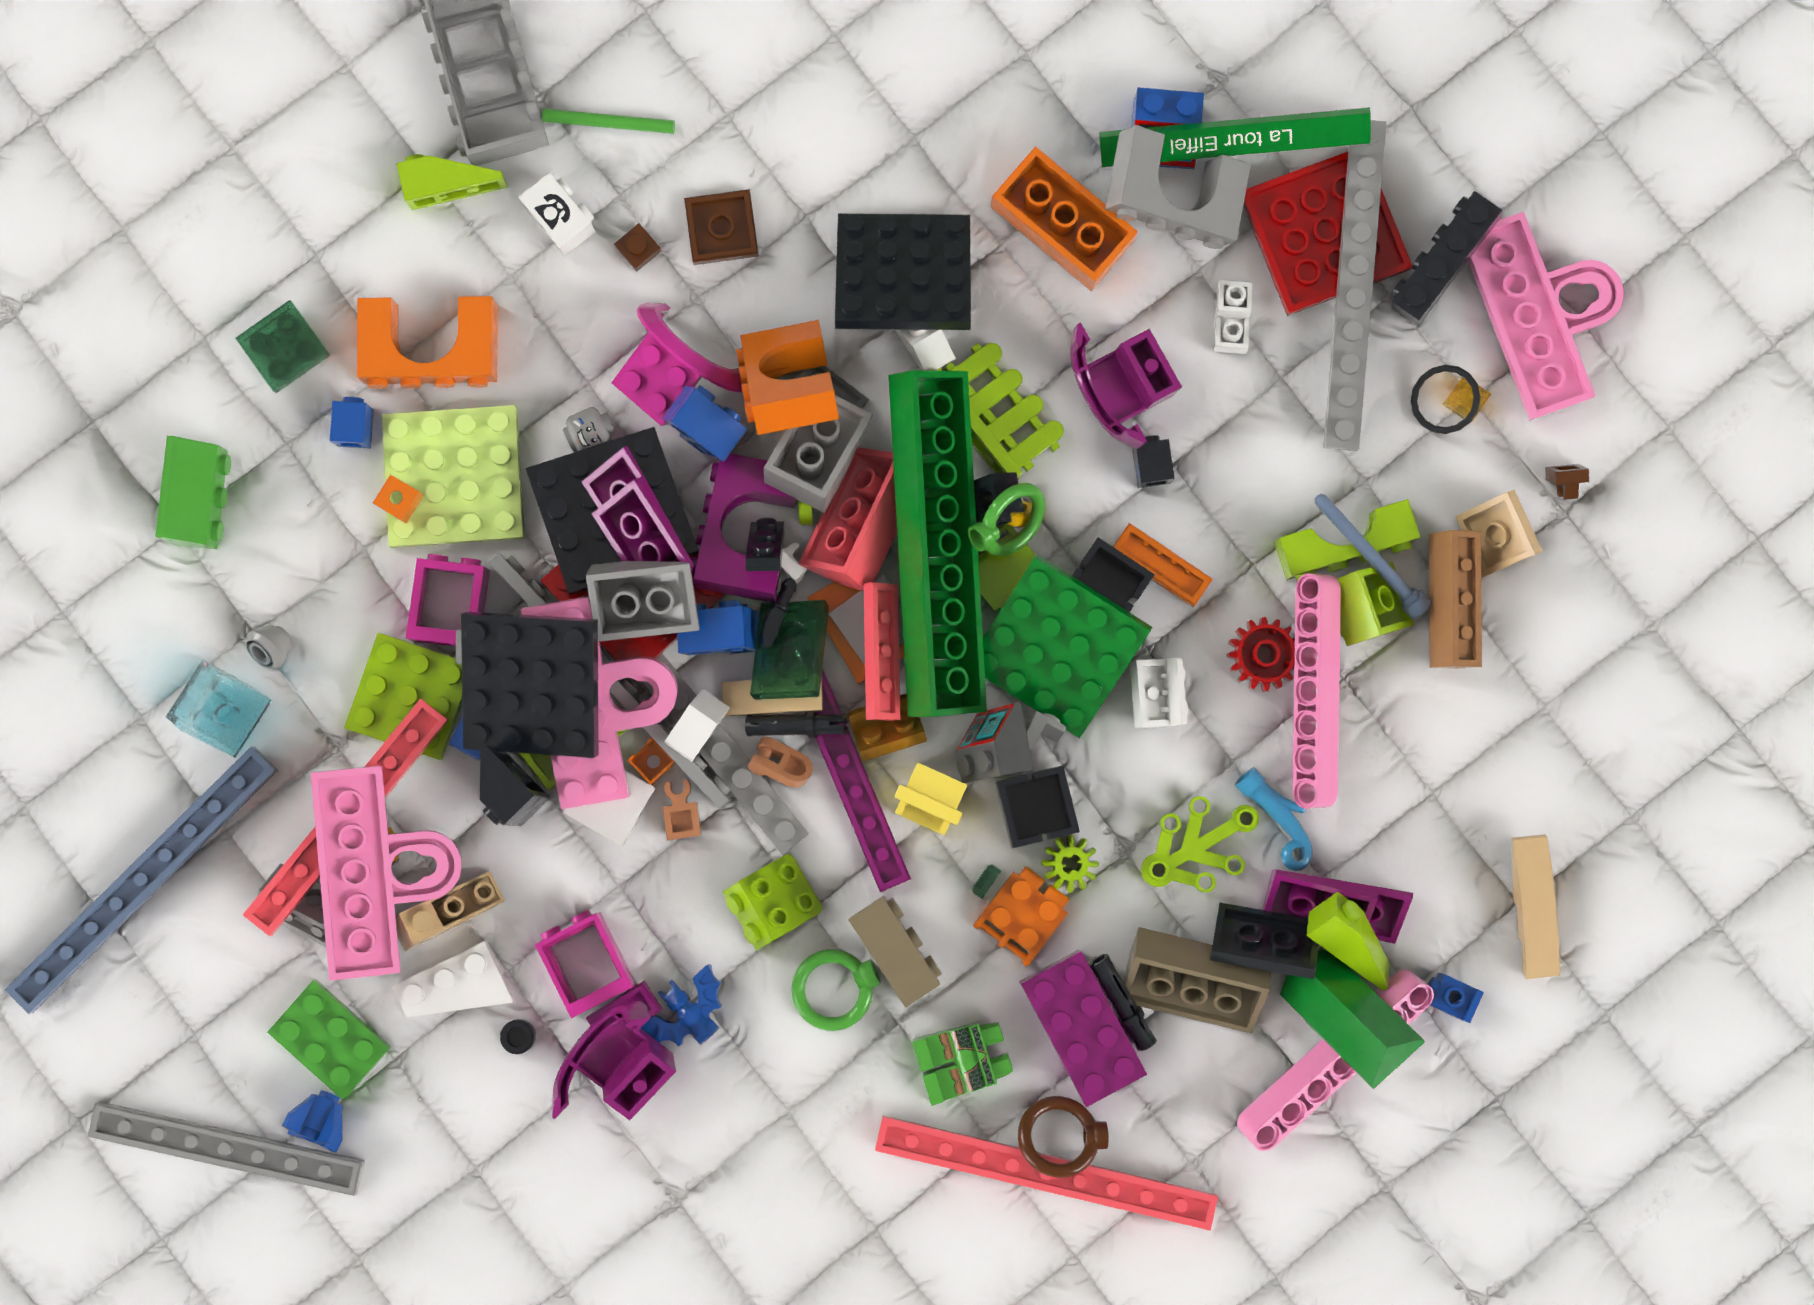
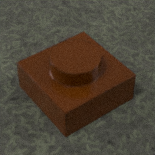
[614,223,662,272]

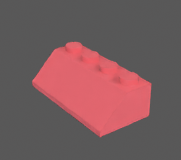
[798,447,897,591]

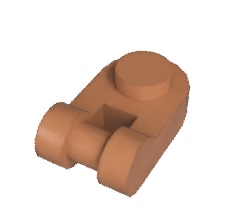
[748,737,813,788]

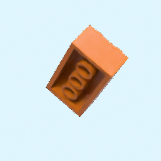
[991,146,1138,292]

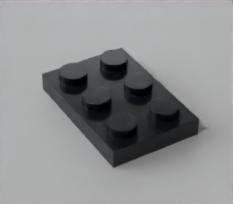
[1210,902,1319,979]

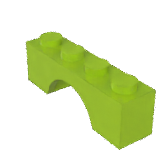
[1274,499,1421,581]

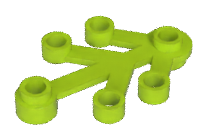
[1141,796,1259,893]

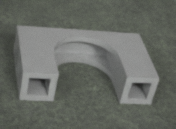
[1105,125,1251,249]

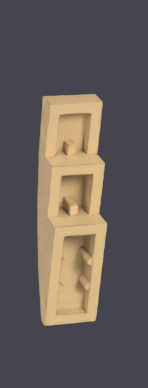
[1512,834,1560,979]

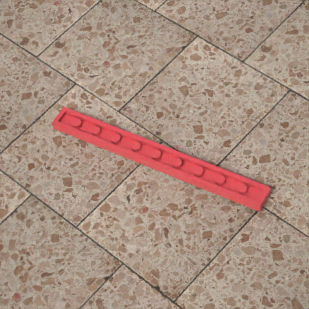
[875,1115,1218,1231]

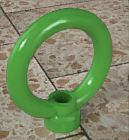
[968,483,1045,556]
[791,949,881,1031]

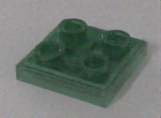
[235,300,330,393]

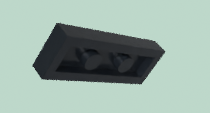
[745,518,785,571]

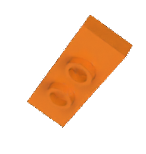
[1113,523,1213,608]

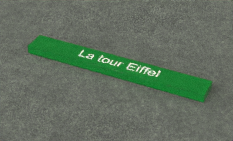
[1099,107,1371,167]

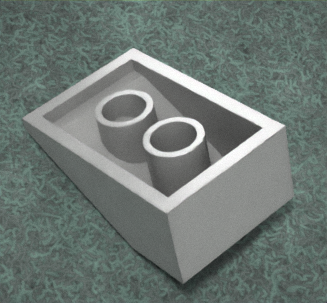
[764,395,873,513]
[586,561,700,642]

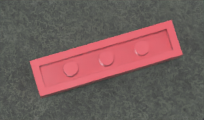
[864,582,901,721]

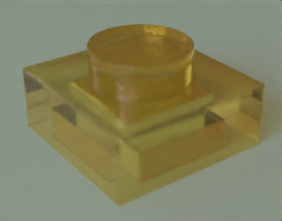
[1442,377,1491,422]

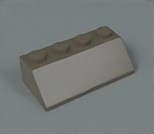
[1123,927,1271,1034]

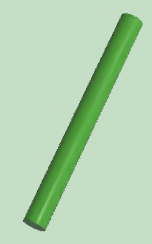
[542,109,675,134]

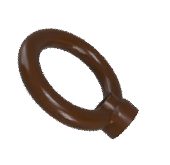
[1018,1096,1109,1178]

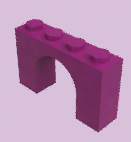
[691,453,797,603]

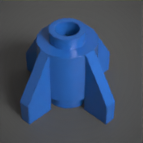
[282,1090,343,1153]

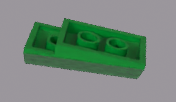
[1280,950,1425,1089]

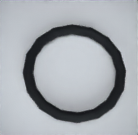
[1410,365,1481,434]

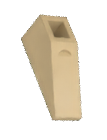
[396,871,505,952]

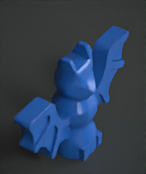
[641,964,722,1046]

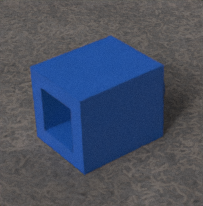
[329,397,374,449]

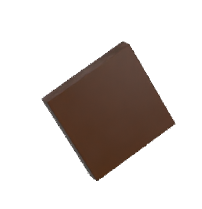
[684,189,759,265]

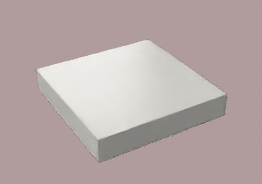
[563,770,656,847]

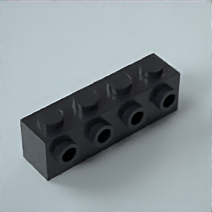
[1390,191,1502,327]

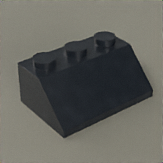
[480,745,551,826]

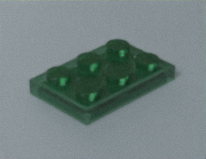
[750,600,829,700]

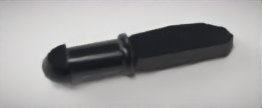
[761,578,797,649]

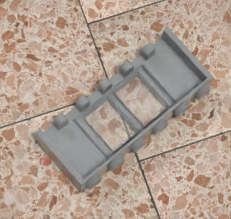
[419,0,549,166]

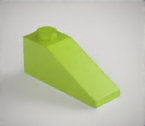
[396,154,508,210]
[1306,892,1390,991]

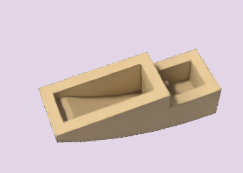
[721,676,823,716]

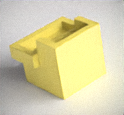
[894,762,967,835]

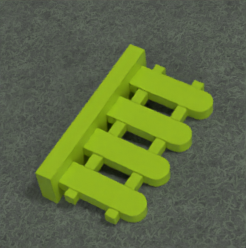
[936,343,1064,479]

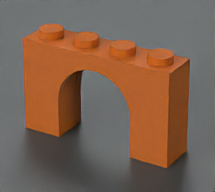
[357,296,498,389]
[736,320,839,435]

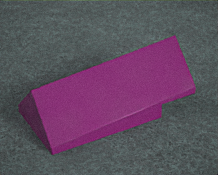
[582,446,694,573]
[1263,869,1413,944]

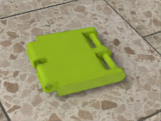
[978,524,1035,612]

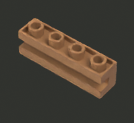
[1429,530,1482,669]

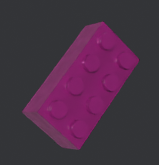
[1019,949,1147,1107]

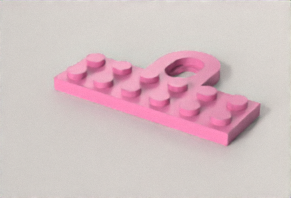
[1468,211,1624,421]
[521,596,678,809]
[311,766,462,981]

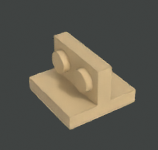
[1455,489,1542,577]

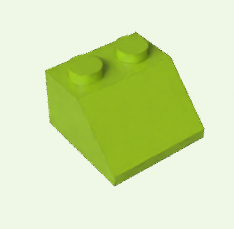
[1337,562,1415,646]

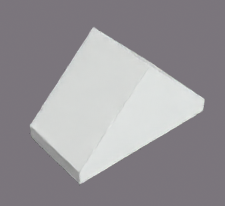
[664,689,730,762]

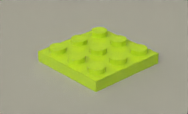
[344,633,462,761]

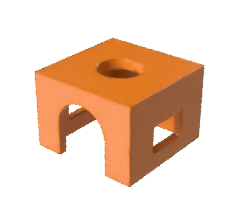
[373,474,424,524]
[627,737,676,785]

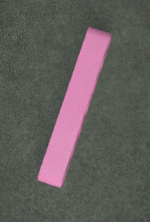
[1293,573,1341,809]
[1237,969,1434,1151]

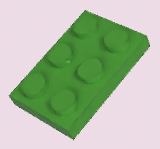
[267,979,391,1100]

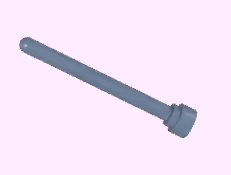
[1315,494,1431,619]

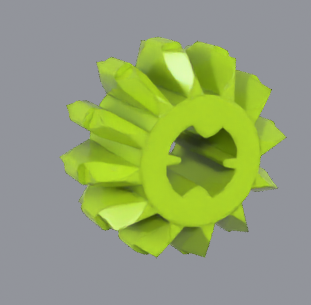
[1041,834,1100,893]

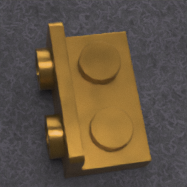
[848,693,927,762]

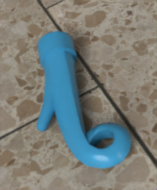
[1234,767,1313,871]

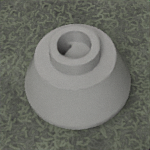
[245,625,291,669]

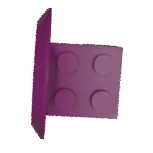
[1070,322,1182,449]
[551,1001,676,1121]

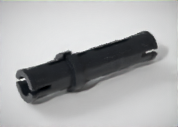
[745,711,848,738]
[1089,954,1157,1051]

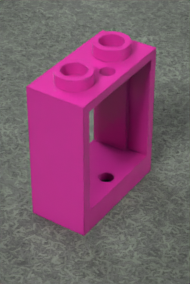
[406,554,490,647]
[535,910,637,1019]

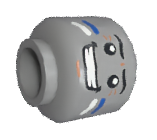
[563,407,615,452]

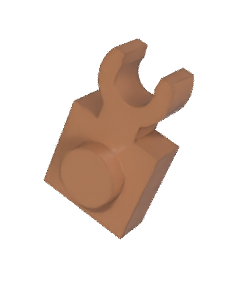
[663,779,702,841]

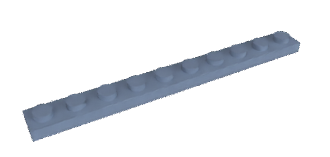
[5,746,279,1014]

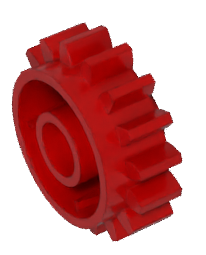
[1226,617,1295,692]

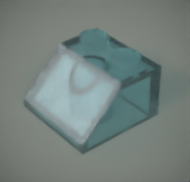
[166,659,272,758]

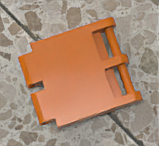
[973,866,1069,967]

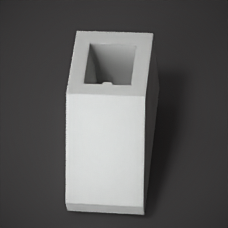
[895,329,956,371]

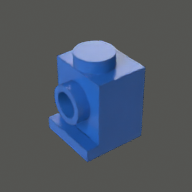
[1428,973,1484,1023]

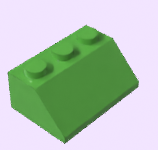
[155,435,231,549]

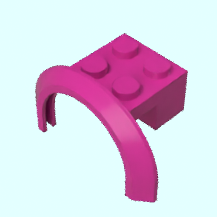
[611,303,742,426]

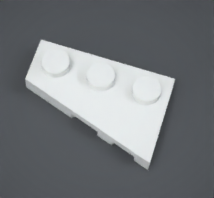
[392,940,516,1017]

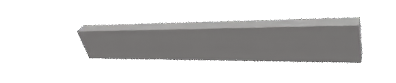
[87,1102,365,1196]

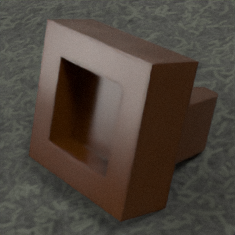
[1545,464,1589,500]

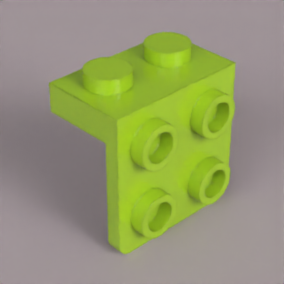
[722,854,822,951]

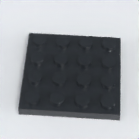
[835,213,971,330]
[525,427,698,596]
[461,612,599,758]

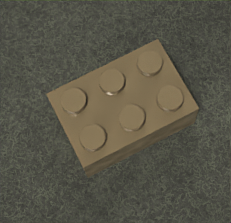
[848,895,942,1008]

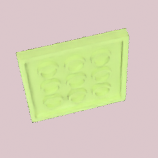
[382,405,525,548]

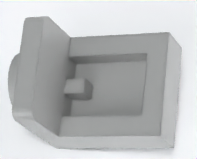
[1025,711,1067,753]

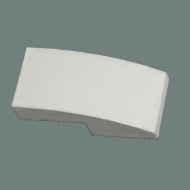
[1213,280,1252,354]

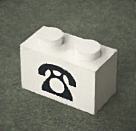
[518,172,596,256]

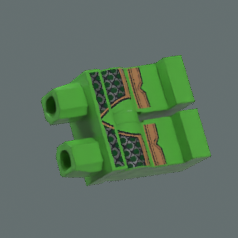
[912,1021,1013,1106]

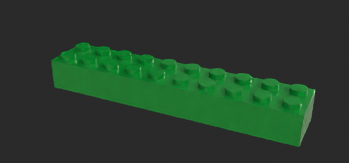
[888,370,987,717]

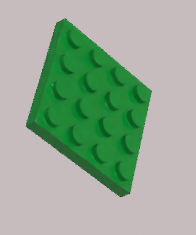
[983,554,1152,738]

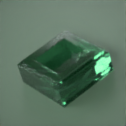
[971,864,1001,899]

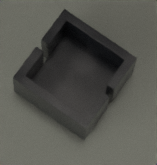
[1072,537,1155,612]
[995,765,1080,848]

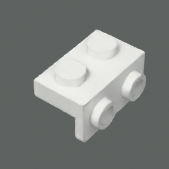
[1130,657,1188,729]

